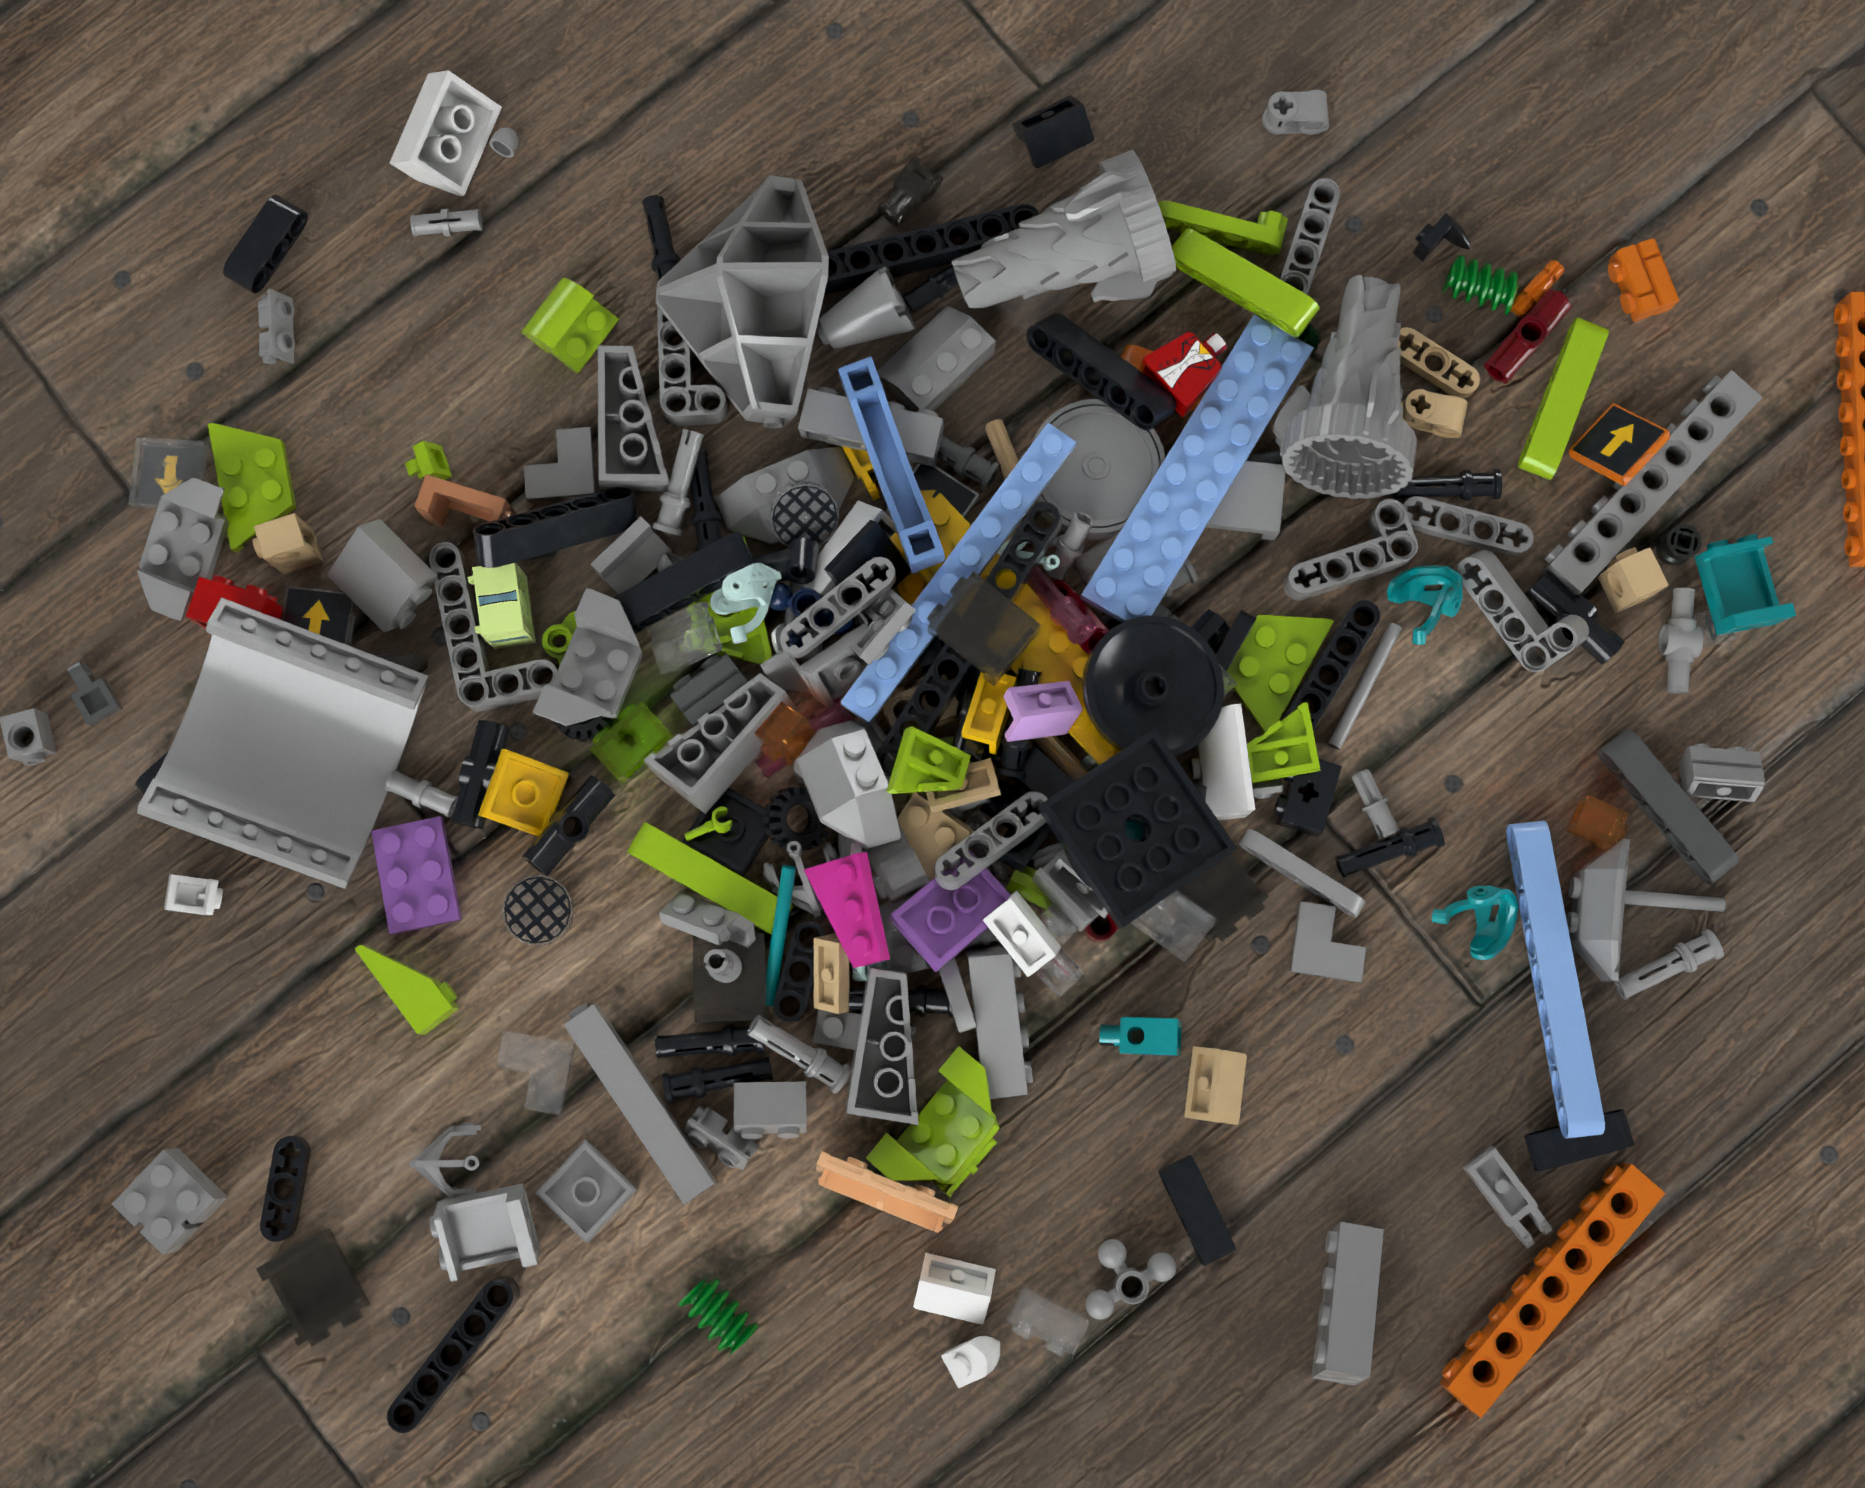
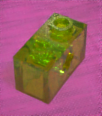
[590,701,674,784]

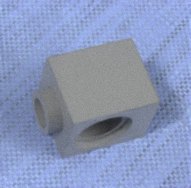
[0,708,57,765]

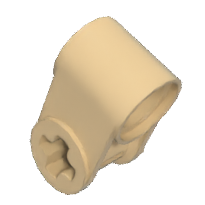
[1401,389,1468,438]

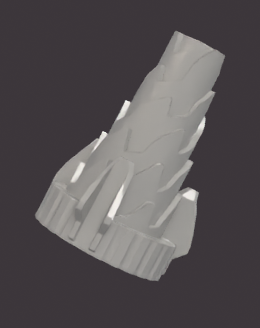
[951,150,1176,308]
[1273,275,1417,499]

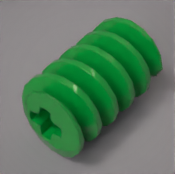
[1442,255,1519,315]
[678,1277,759,1357]

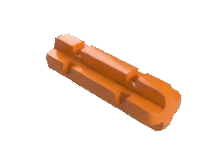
[1511,260,1565,318]

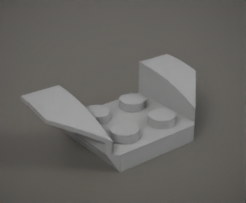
[137,477,229,621]
[533,588,642,726]
[760,590,873,708]

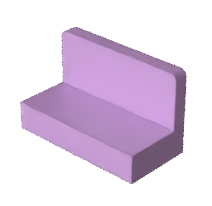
[1003,681,1083,742]

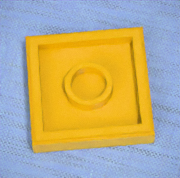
[478,749,569,836]

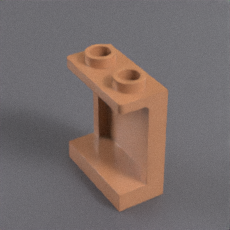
[414,475,516,528]

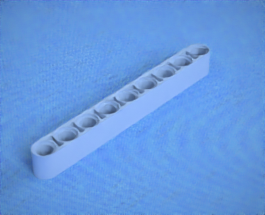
[1506,820,1605,1139]

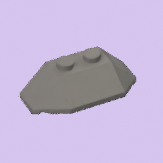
[715,447,855,545]
[797,720,901,849]
[1566,838,1630,982]

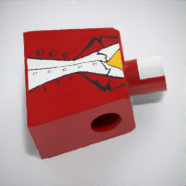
[1140,332,1227,418]

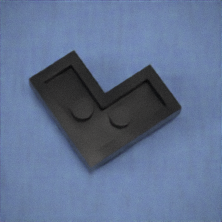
[980,779,1051,873]

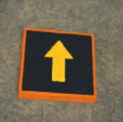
[1568,403,1670,486]

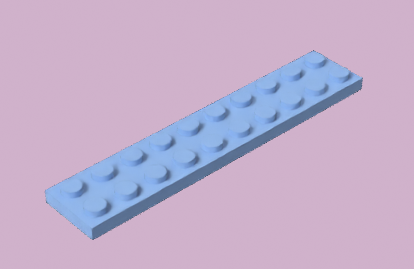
[1080,315,1314,623]

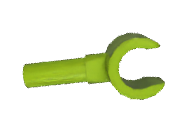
[684,807,732,841]

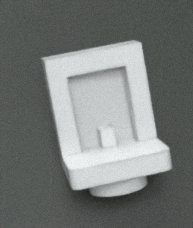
[164,874,223,916]

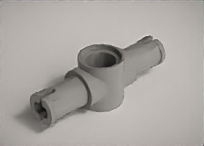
[1658,588,1703,694]

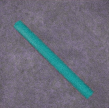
[762,865,796,1006]

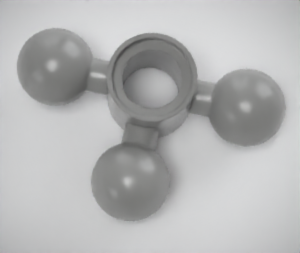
[1085,1239,1177,1320]

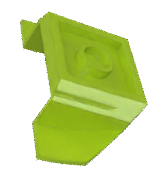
[866,1046,1000,1185]

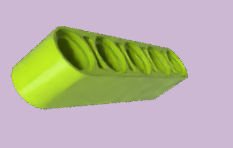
[1171,227,1319,337]
[1517,317,1609,480]
[626,821,793,935]

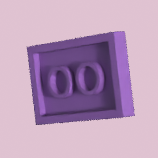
[371,816,462,935]
[888,849,1010,972]

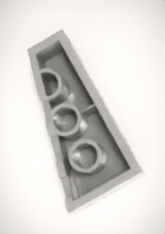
[643,673,797,814]

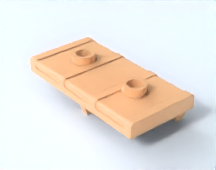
[816,1151,959,1233]

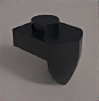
[1413,213,1471,262]

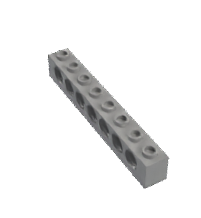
[1541,370,1763,595]

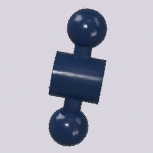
[769,583,855,648]

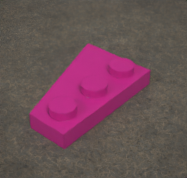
[804,852,890,968]

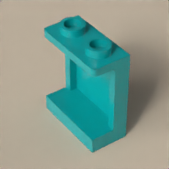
[1694,534,1796,636]

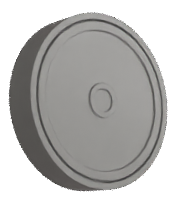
[1031,399,1165,540]

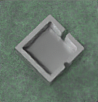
[112,1148,228,1255]

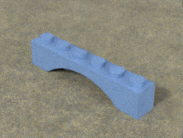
[838,357,945,573]

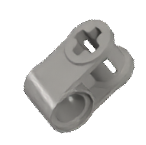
[1262,90,1329,135]

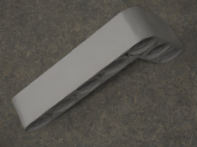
[429,542,558,712]

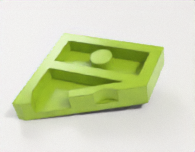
[1247,702,1321,783]
[886,726,971,794]

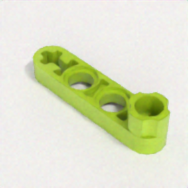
[1158,201,1288,255]

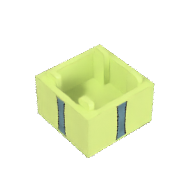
[468,562,536,649]

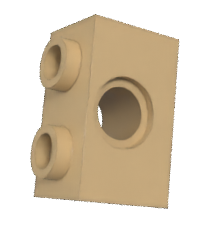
[1597,547,1669,614]

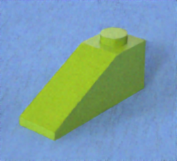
[355,945,460,1035]

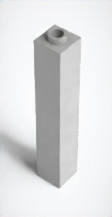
[564,1003,717,1205]

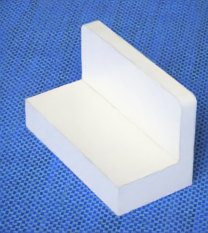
[983,891,1061,977]
[913,1253,996,1324]

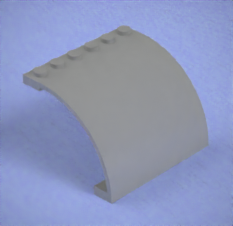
[137,598,428,889]

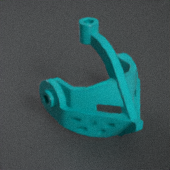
[1387,565,1463,645]
[1432,885,1519,960]

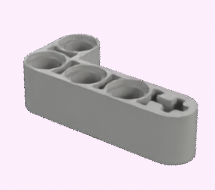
[657,305,728,426]
[1283,498,1418,601]
[1457,550,1589,672]

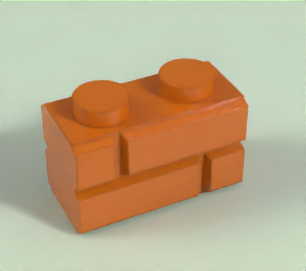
[1608,238,1680,322]

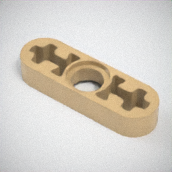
[1398,327,1480,399]

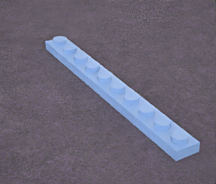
[840,423,1076,725]

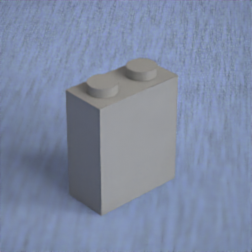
[327,519,438,633]

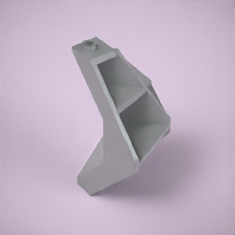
[656,175,829,429]

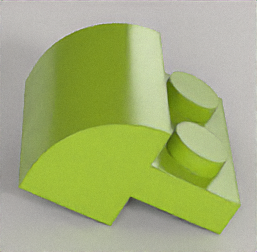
[520,278,619,374]

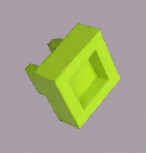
[405,441,452,480]

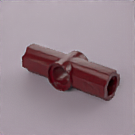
[1483,288,1573,384]

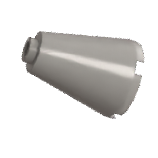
[816,266,915,349]

